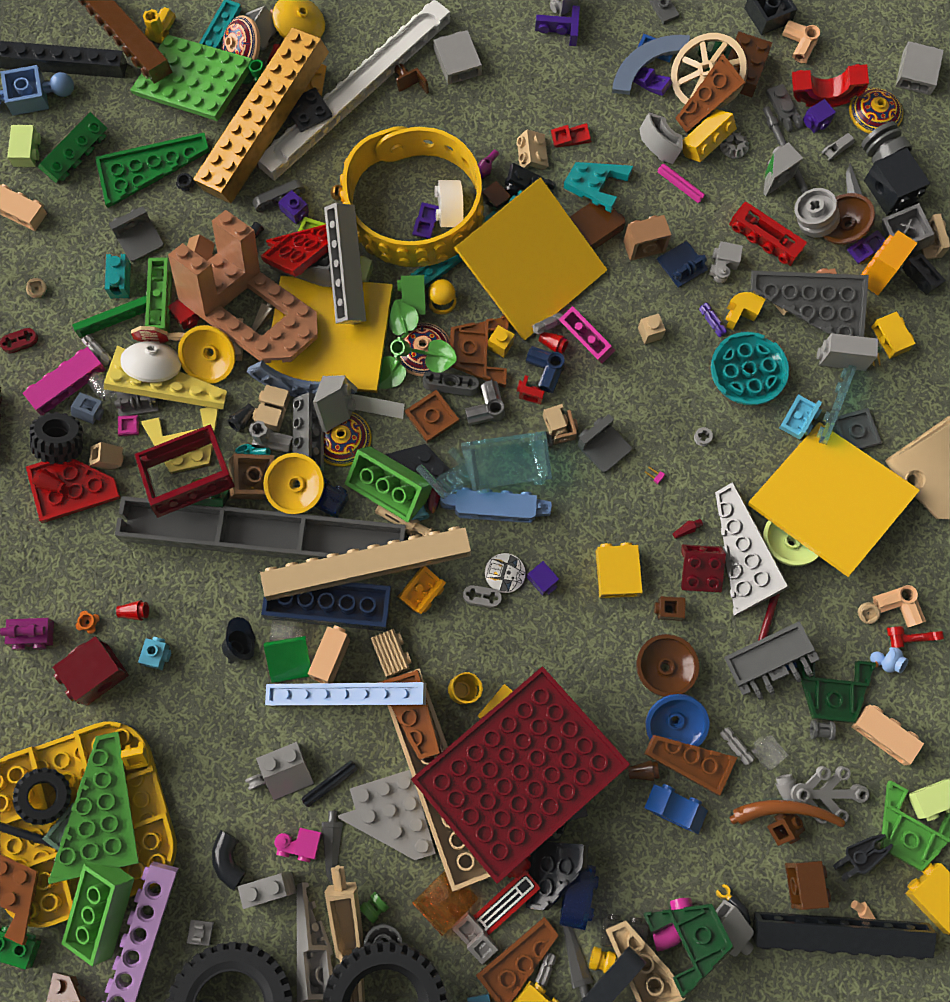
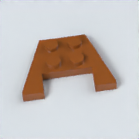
[450,315,509,387]
[0,854,40,945]

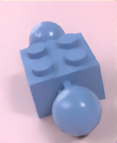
[0,65,74,116]

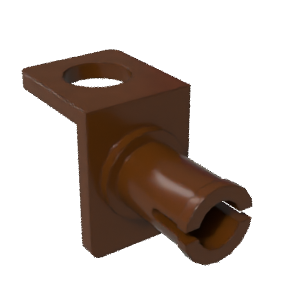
[394,63,429,94]

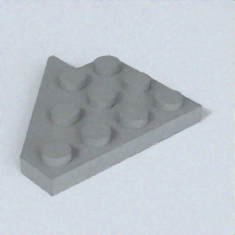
[338,770,436,860]

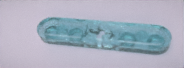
[816,364,857,445]

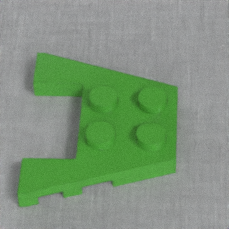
[880,781,950,871]

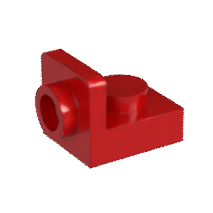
[517,375,544,405]

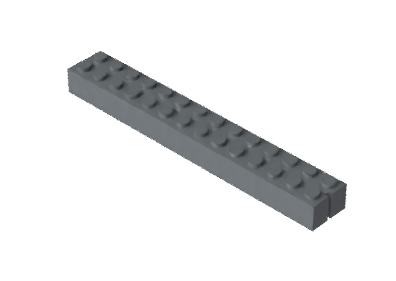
[115,496,406,560]

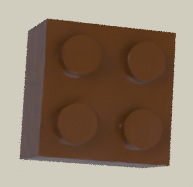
[785,861,831,910]

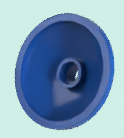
[646,694,710,747]

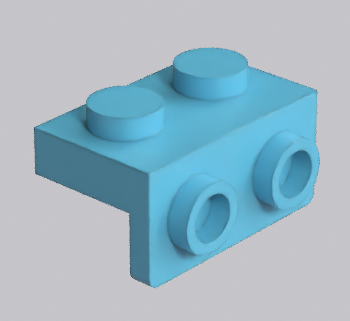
[779,394,822,440]

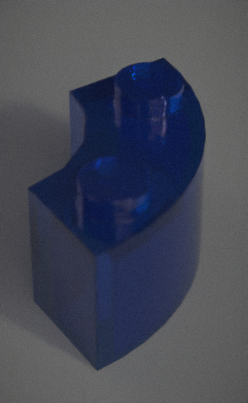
[559,865,599,930]

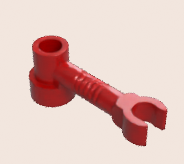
[887,626,944,648]

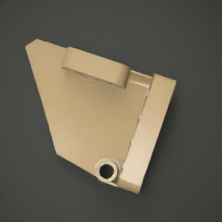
[885,416,950,520]

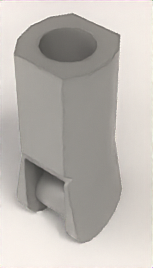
[822,133,854,161]

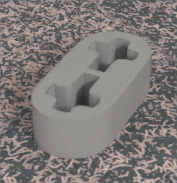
[463,585,501,608]

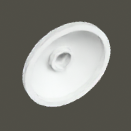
[121,341,181,382]

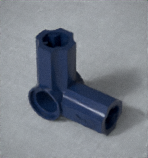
[526,346,565,393]

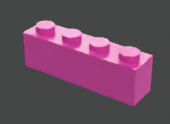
[23,346,106,415]

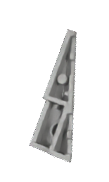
[297,882,333,1002]

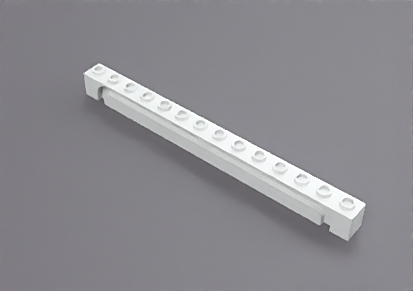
[258,0,450,181]

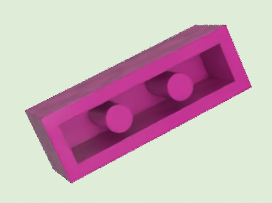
[559,306,616,364]

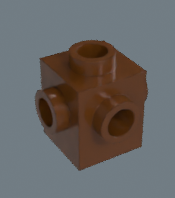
[767,814,805,846]

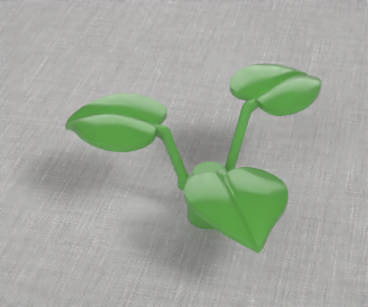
[378,299,457,389]

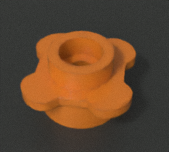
[76,611,100,634]

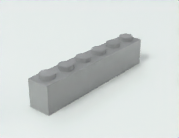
[324,203,366,325]

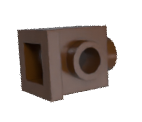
[654,596,685,621]

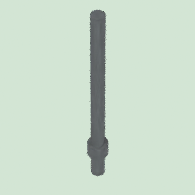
[763,106,809,194]

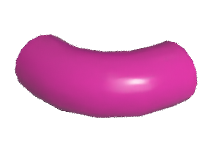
[653,898,693,952]

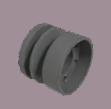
[861,121,912,164]

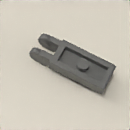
[766,84,803,132]

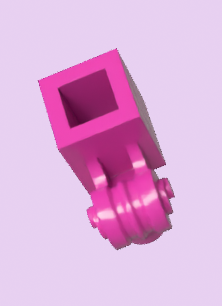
[274,828,323,863]

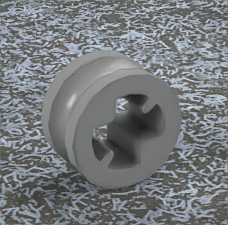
[694,427,713,446]
[245,773,266,791]

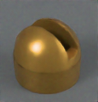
[330,185,343,201]

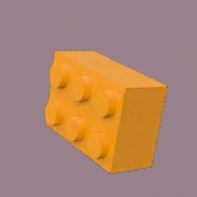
[861,230,917,295]

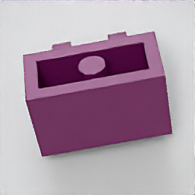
[0,618,54,651]

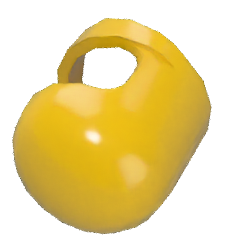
[428,279,456,315]
[448,672,483,704]

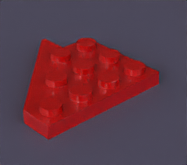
[261,224,329,277]
[26,459,121,524]

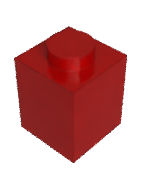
[167,299,199,329]

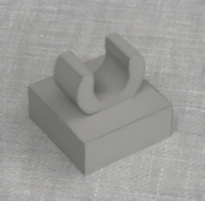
[187,920,214,946]

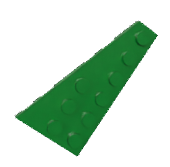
[95,133,209,208]

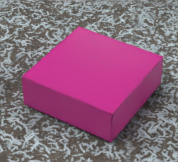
[118,415,139,436]

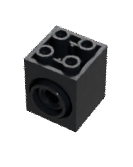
[864,147,930,216]

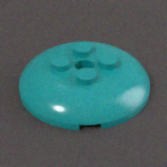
[711,332,789,405]

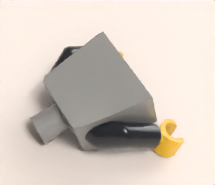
[716,884,754,957]

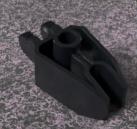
[833,834,893,882]

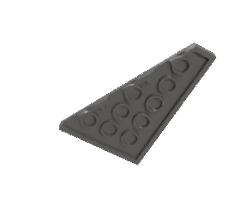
[750,271,869,337]

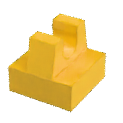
[121,742,149,770]

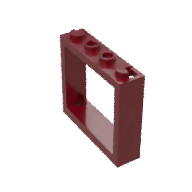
[134,424,235,518]

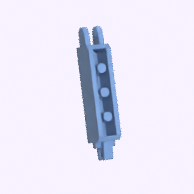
[440,487,552,523]

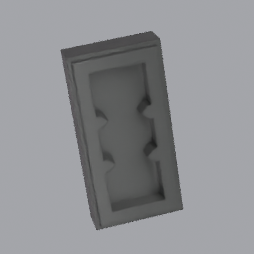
[648,0,679,24]

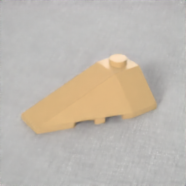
[606,920,685,1002]

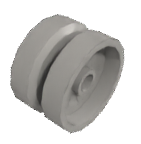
[794,188,840,238]

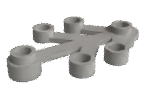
[791,766,869,823]

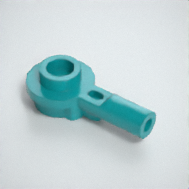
[235,444,271,455]

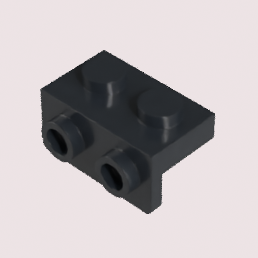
[902,253,946,295]

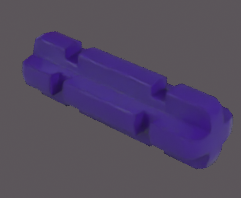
[699,303,728,337]

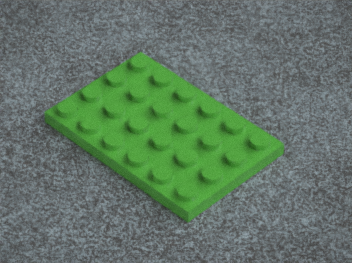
[130,34,253,121]

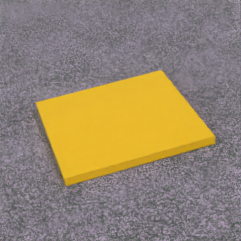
[454,177,607,340]
[266,276,393,393]
[748,422,920,577]

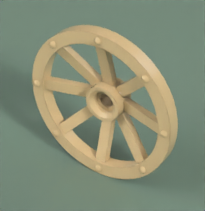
[671,33,748,110]

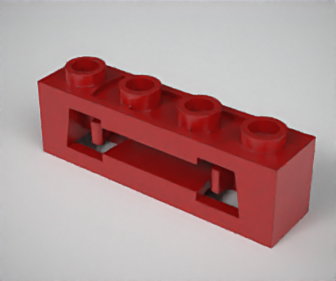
[729,201,807,266]

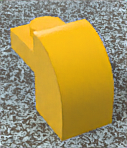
[725,292,766,330]

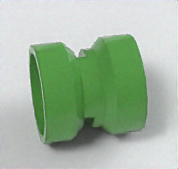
[360,891,390,923]

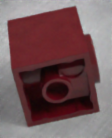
[52,636,129,706]

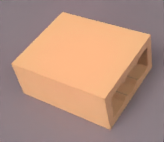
[308,626,350,683]

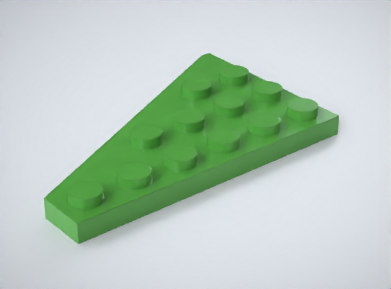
[48,732,139,884]

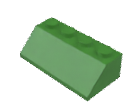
[345,446,434,522]
[62,863,135,967]

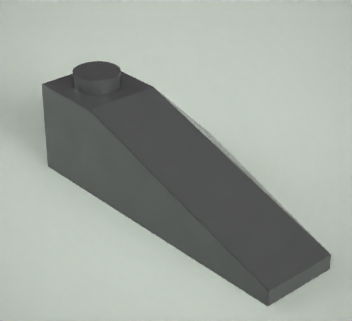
[269,252,332,287]

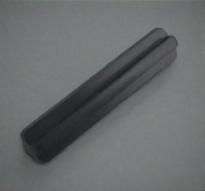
[302,760,358,807]

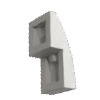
[452,911,498,964]

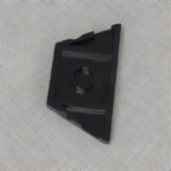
[386,444,452,511]

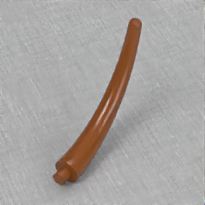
[730,800,846,827]

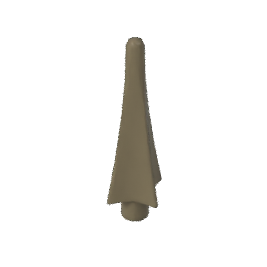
[251,302,274,332]

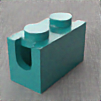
[105,254,131,299]

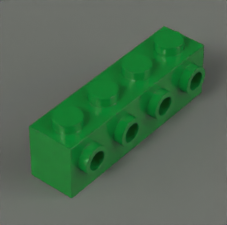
[38,112,108,183]
[0,925,42,970]

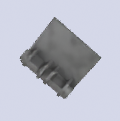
[115,391,158,416]

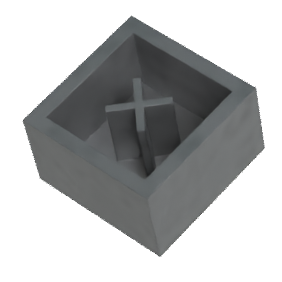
[882,203,934,254]

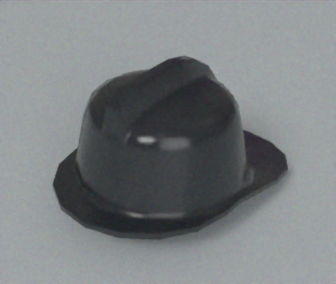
[221,617,256,664]

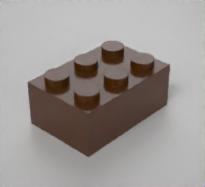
[728,31,773,98]

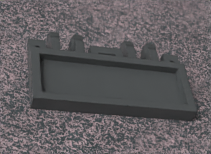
[724,621,820,700]

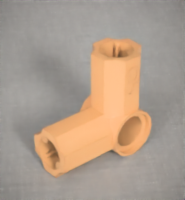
[782,20,820,63]
[873,585,926,627]

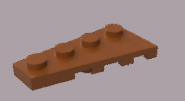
[675,53,746,133]
[378,670,441,760]
[644,735,737,796]
[476,917,559,1002]

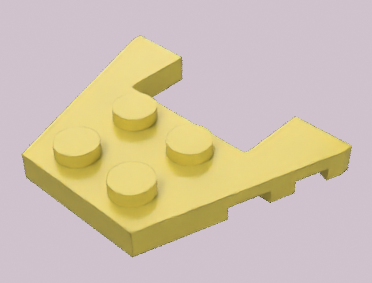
[141,407,219,474]

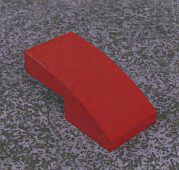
[551,123,592,148]

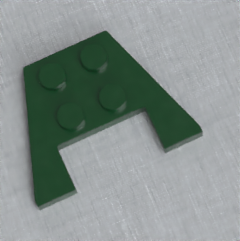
[796,656,876,723]
[643,904,734,999]

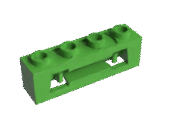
[145,258,173,333]

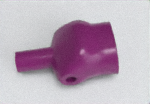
[478,149,499,180]

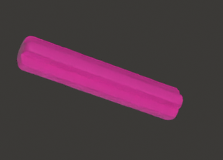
[657,164,705,203]

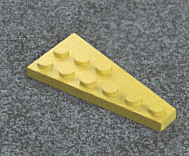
[104,346,227,409]

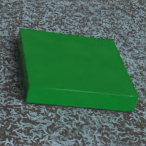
[264,636,311,683]

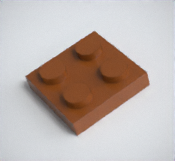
[404,390,459,443]

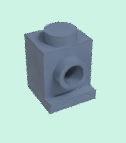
[71,392,104,424]

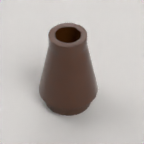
[628,760,659,781]

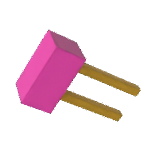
[645,467,665,485]

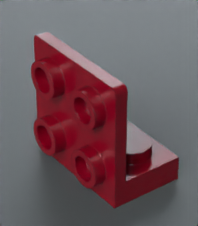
[681,544,726,592]

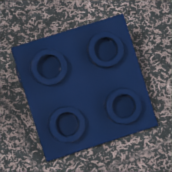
[656,240,709,288]

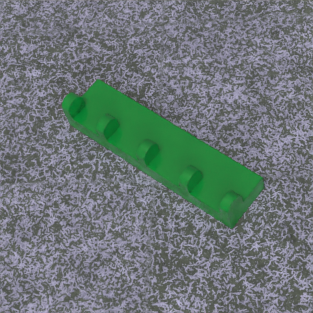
[72,296,146,338]

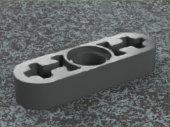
[252,179,305,213]
[423,371,479,396]

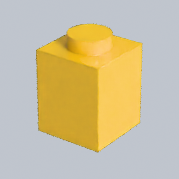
[488,325,515,358]

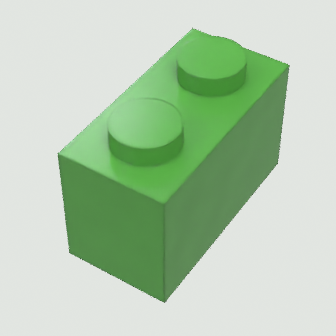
[397,275,426,315]

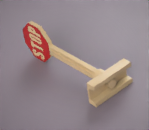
[131,318,244,361]

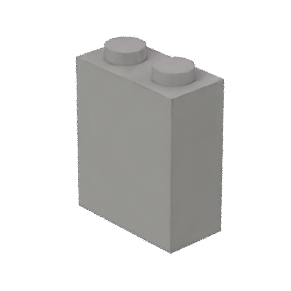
[434,30,482,85]
[895,42,944,95]
[817,333,878,371]
[238,871,297,909]

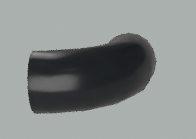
[212,830,246,891]

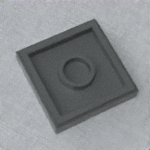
[831,408,882,450]

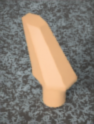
[851,900,876,919]

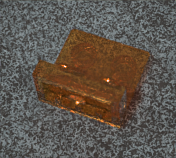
[412,870,478,936]

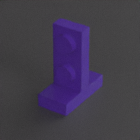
[535,5,580,46]

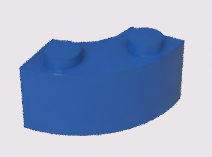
[644,784,708,834]

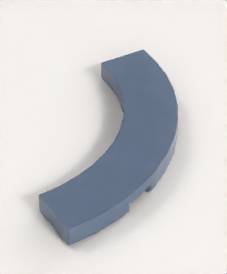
[612,35,690,95]
[247,360,358,397]

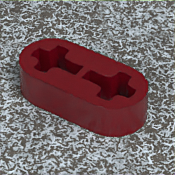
[0,328,38,354]

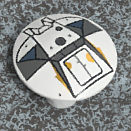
[485,553,525,593]

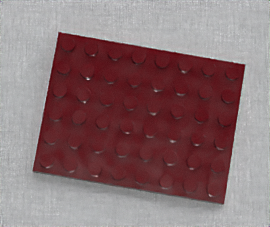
[411,666,630,884]

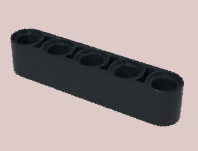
[580,946,647,1002]

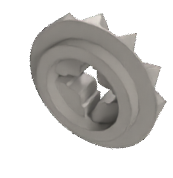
[720,132,749,159]

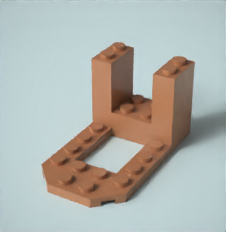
[168,210,318,363]

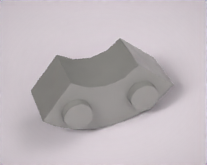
[640,113,683,164]

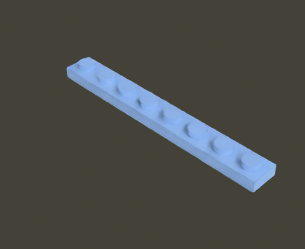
[265,682,426,706]

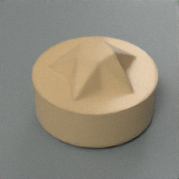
[26,278,47,298]
[858,602,880,624]

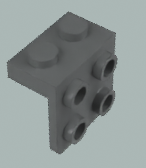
[109,206,164,262]
[577,414,632,473]

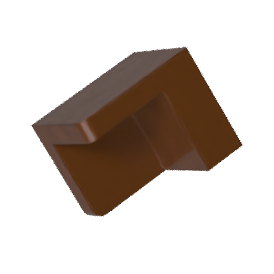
[482,181,511,208]

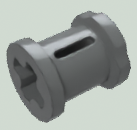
[810,720,836,741]

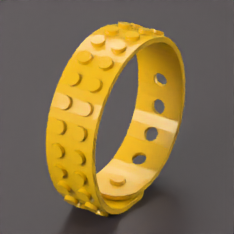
[340,126,485,267]

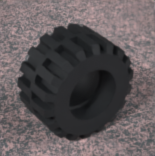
[30,412,83,464]
[13,768,71,825]

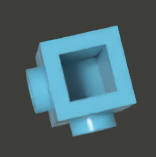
[138,637,171,670]

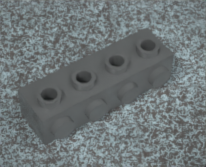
[292,392,324,472]

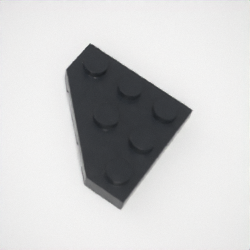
[526,842,589,910]

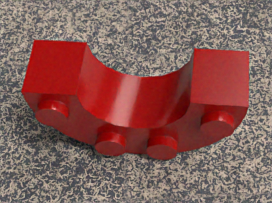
[792,64,869,107]

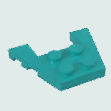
[563,162,633,212]

